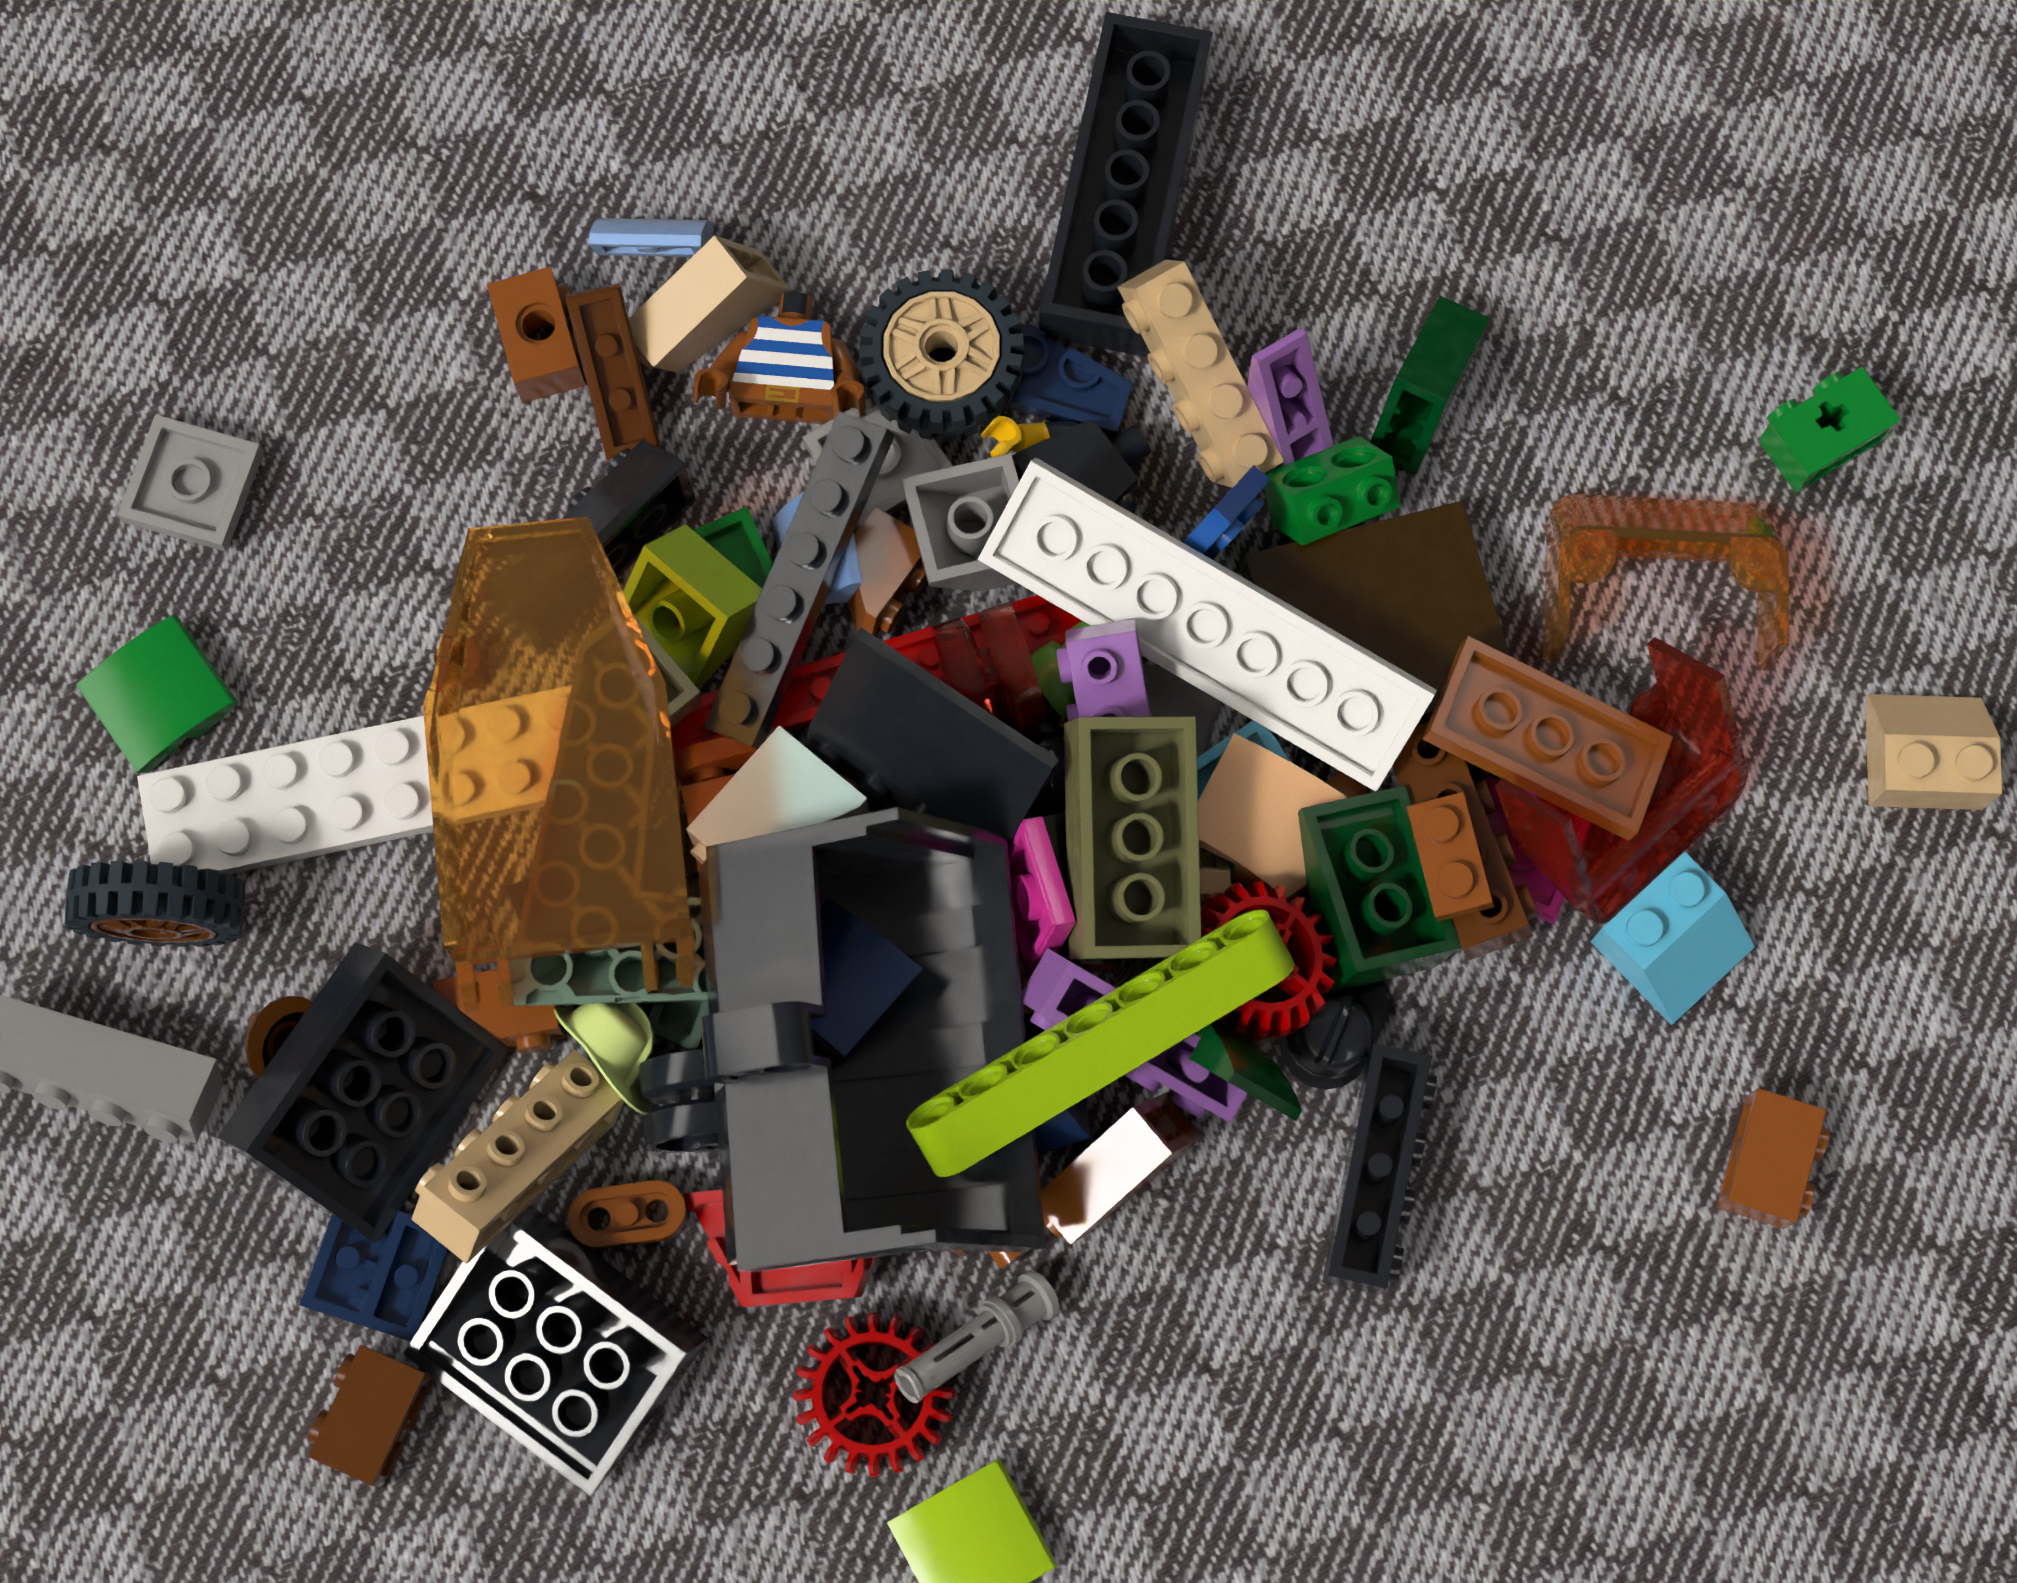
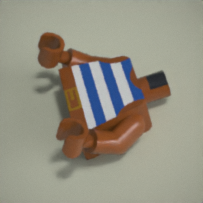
[693,292,867,424]

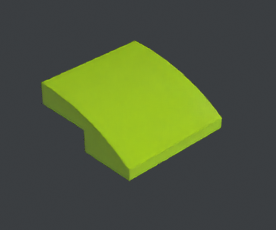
[887,1459,1058,1583]

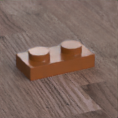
[1407,792,1494,922]

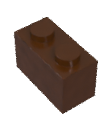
[307,1345,435,1488]

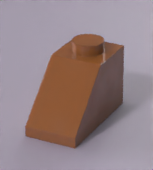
[433,966,566,1054]

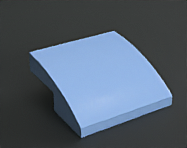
[589,218,714,257]

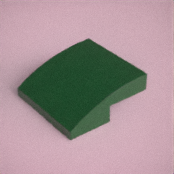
[1189,1021,1302,1121]

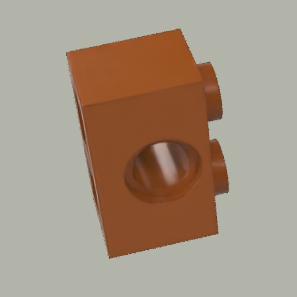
[487,266,586,403]

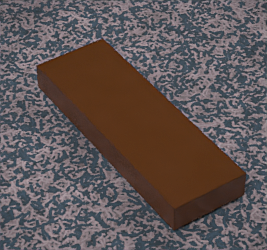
[565,283,661,460]

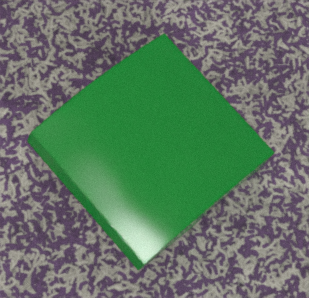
[76,615,239,773]

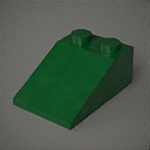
[1298,786,1460,992]

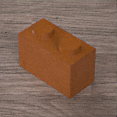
[1716,1088,1830,1229]

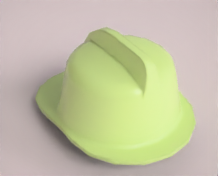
[554,1003,654,1115]

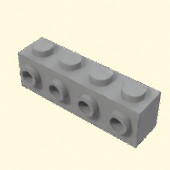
[0,995,223,1144]

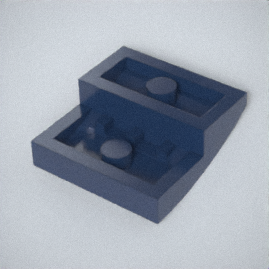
[811,898,922,1061]
[298,1210,447,1342]

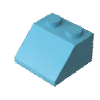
[1591,851,1755,1025]

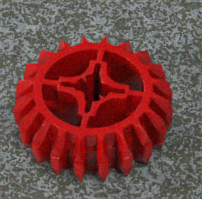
[1200,881,1337,1041]
[793,1312,955,1477]

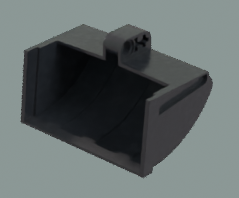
[698,807,1046,1272]

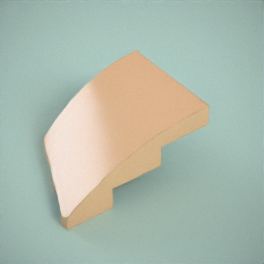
[1198,733,1348,901]

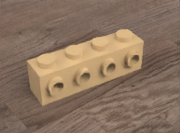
[1118,260,1284,488]
[411,1049,624,1264]

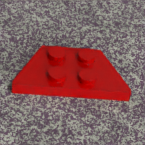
[683,1190,877,1307]

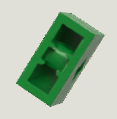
[1758,367,1901,494]

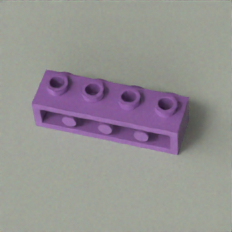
[1057,619,1152,722]
[1022,948,1248,1123]

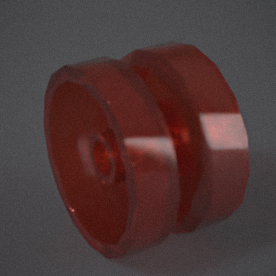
[931,602,1047,731]

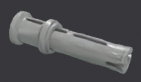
[894,1270,1060,1403]

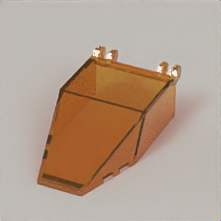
[423,517,695,1011]

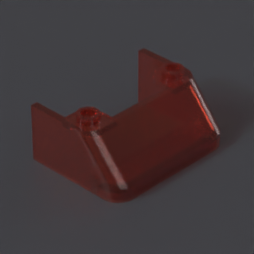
[1495,637,1748,924]

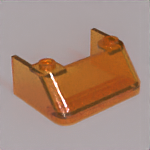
[1544,494,1789,671]

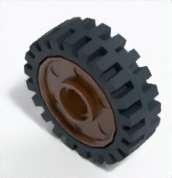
[65,861,245,947]

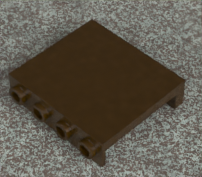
[1241,501,1510,762]

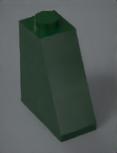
[1370,296,1490,475]

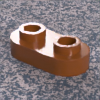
[676,727,776,785]
[568,1180,688,1250]

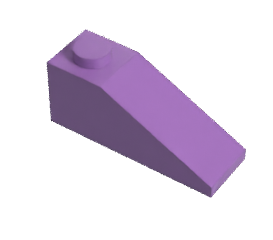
[1247,328,1334,468]

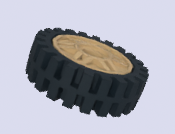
[859,269,1025,441]

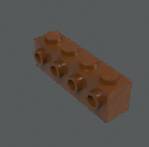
[1392,722,1538,961]

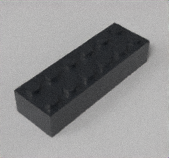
[1039,12,1213,357]

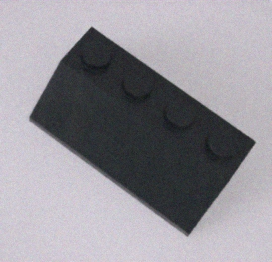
[483,439,696,656]

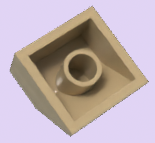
[1865,694,2002,810]

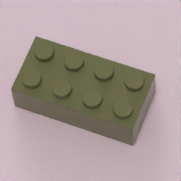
[1064,717,1201,960]

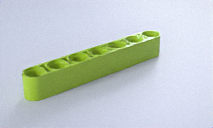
[906,910,1295,1177]

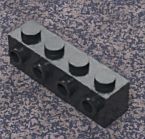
[1322,1043,1437,1295]

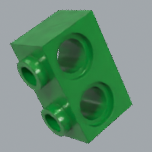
[1264,436,1400,546]

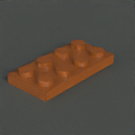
[1422,636,1673,841]

